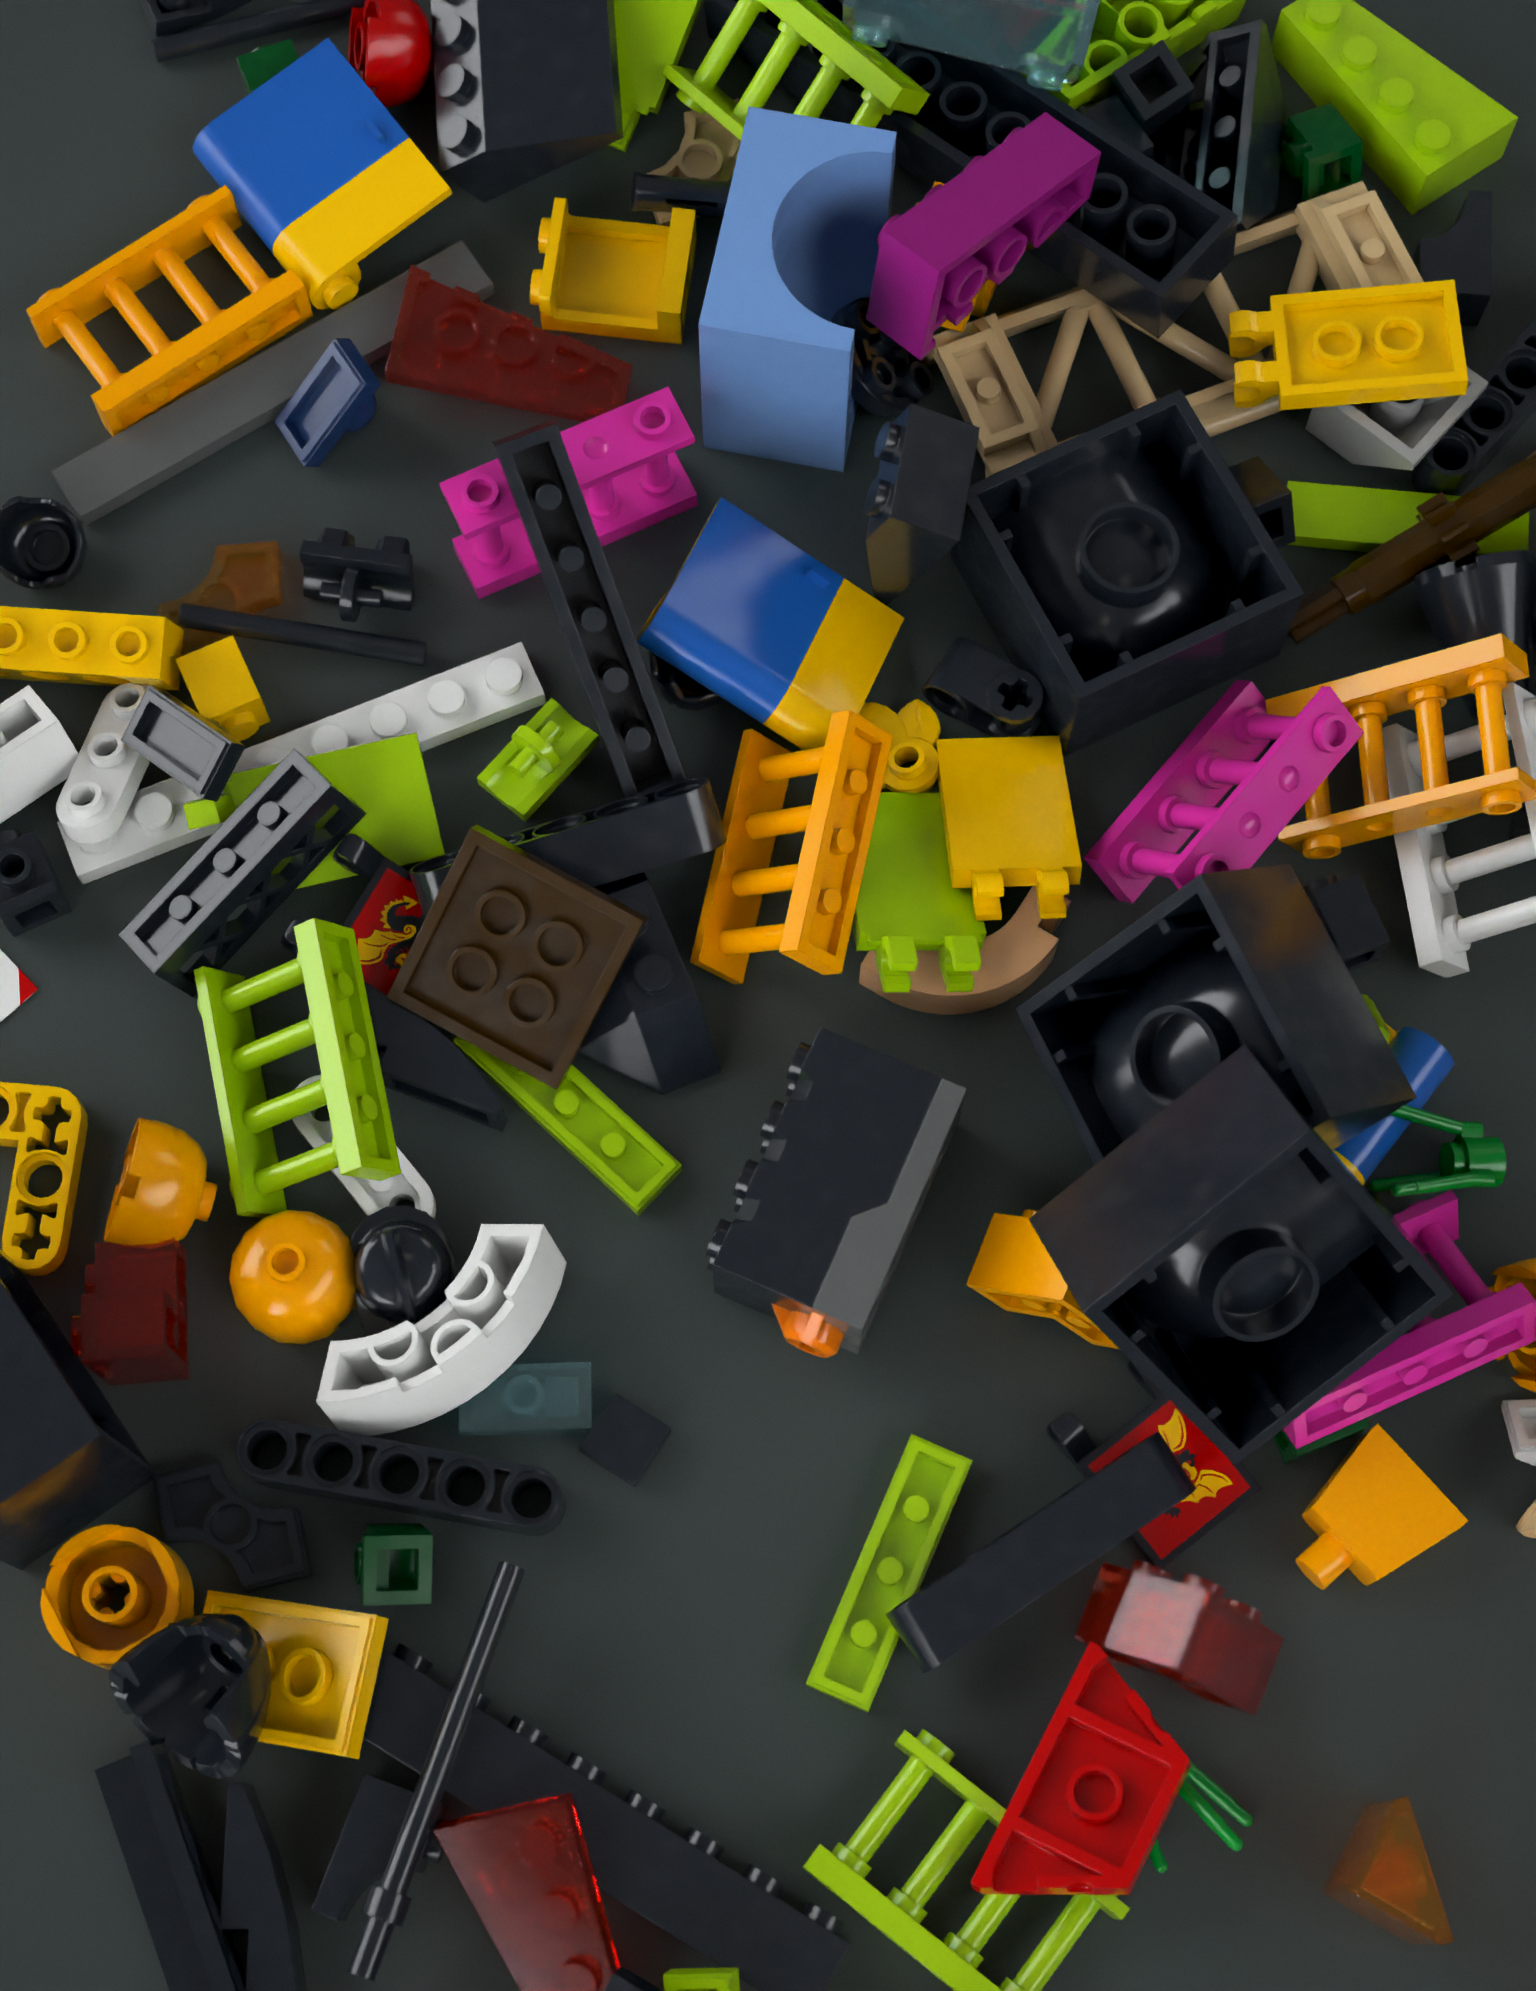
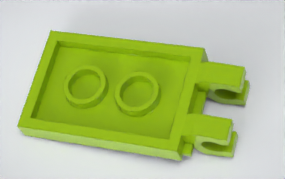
[608,0,703,152]
[183,732,445,889]
[852,792,987,993]

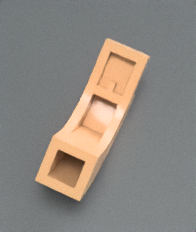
[859,886,1071,1015]

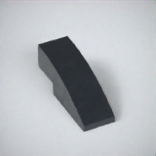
[365,985,507,1132]

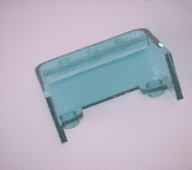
[843,0,1100,91]

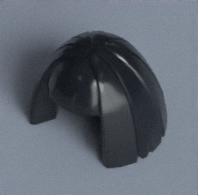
[109,1614,272,1779]

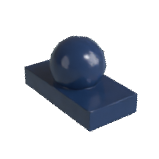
[274,338,381,467]

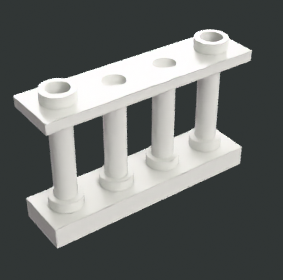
[1382,682,1536,978]

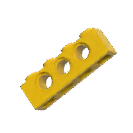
[0,606,184,691]

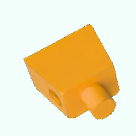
[1295,1423,1469,1590]

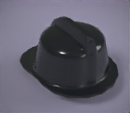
[350,1205,458,1336]

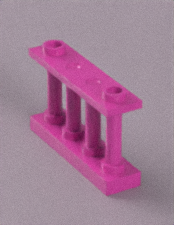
[439,387,698,599]
[1084,680,1364,904]
[1283,1190,1536,1449]

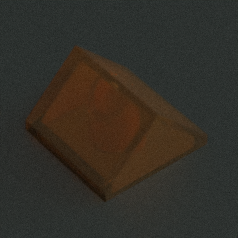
[1323,1796,1454,1945]

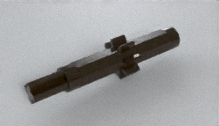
[1288,454,1536,644]

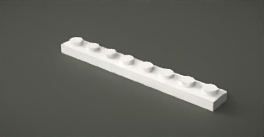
[57,642,546,885]

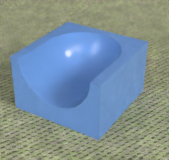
[698,106,897,472]

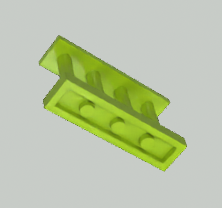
[662,0,930,140]
[194,918,401,1219]
[802,1729,1130,1991]

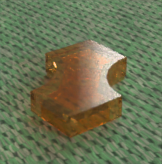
[157,541,283,656]

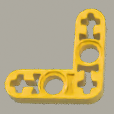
[0,1082,88,1276]

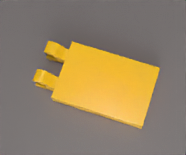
[1228,280,1468,410]
[935,736,1082,921]

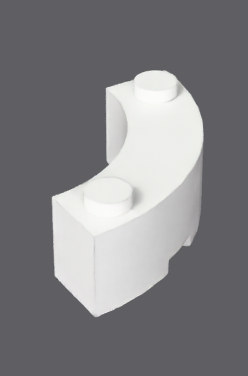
[316,1224,567,1436]

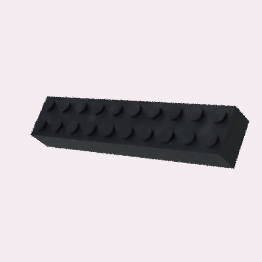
[703,0,1238,339]

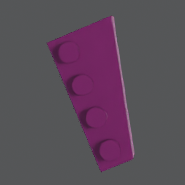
[866,112,1101,361]

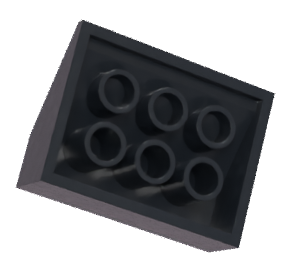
[431,0,623,202]

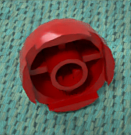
[348,0,434,108]

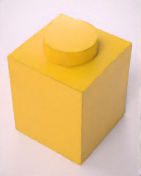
[175,635,271,741]

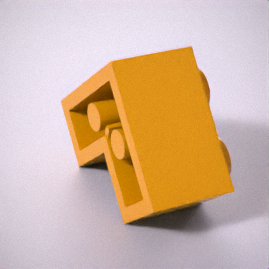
[966,1209,1119,1349]

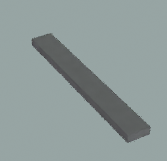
[51,240,494,526]

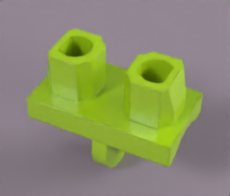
[477,698,599,822]

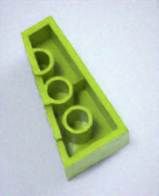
[1021,0,1246,110]
[1271,0,1519,215]

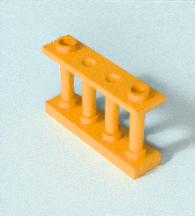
[25,185,313,437]
[1266,633,1536,859]
[690,710,893,985]

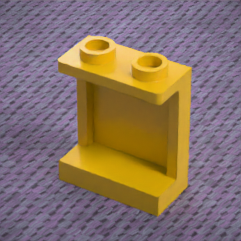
[530,197,697,344]

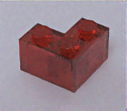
[71,1238,190,1386]
[1074,1560,1284,1716]

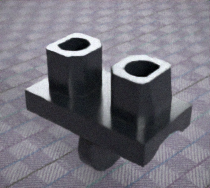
[299,527,415,623]

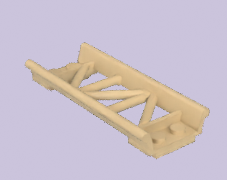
[923,181,1424,478]

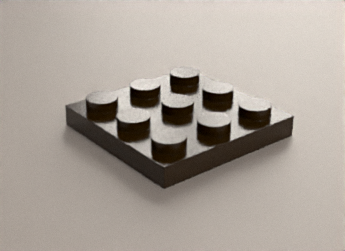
[386,824,648,1090]

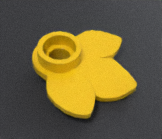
[859,699,941,793]

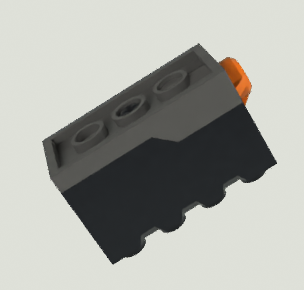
[706,1027,967,1358]

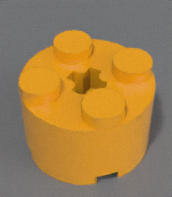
[40,1524,194,1670]

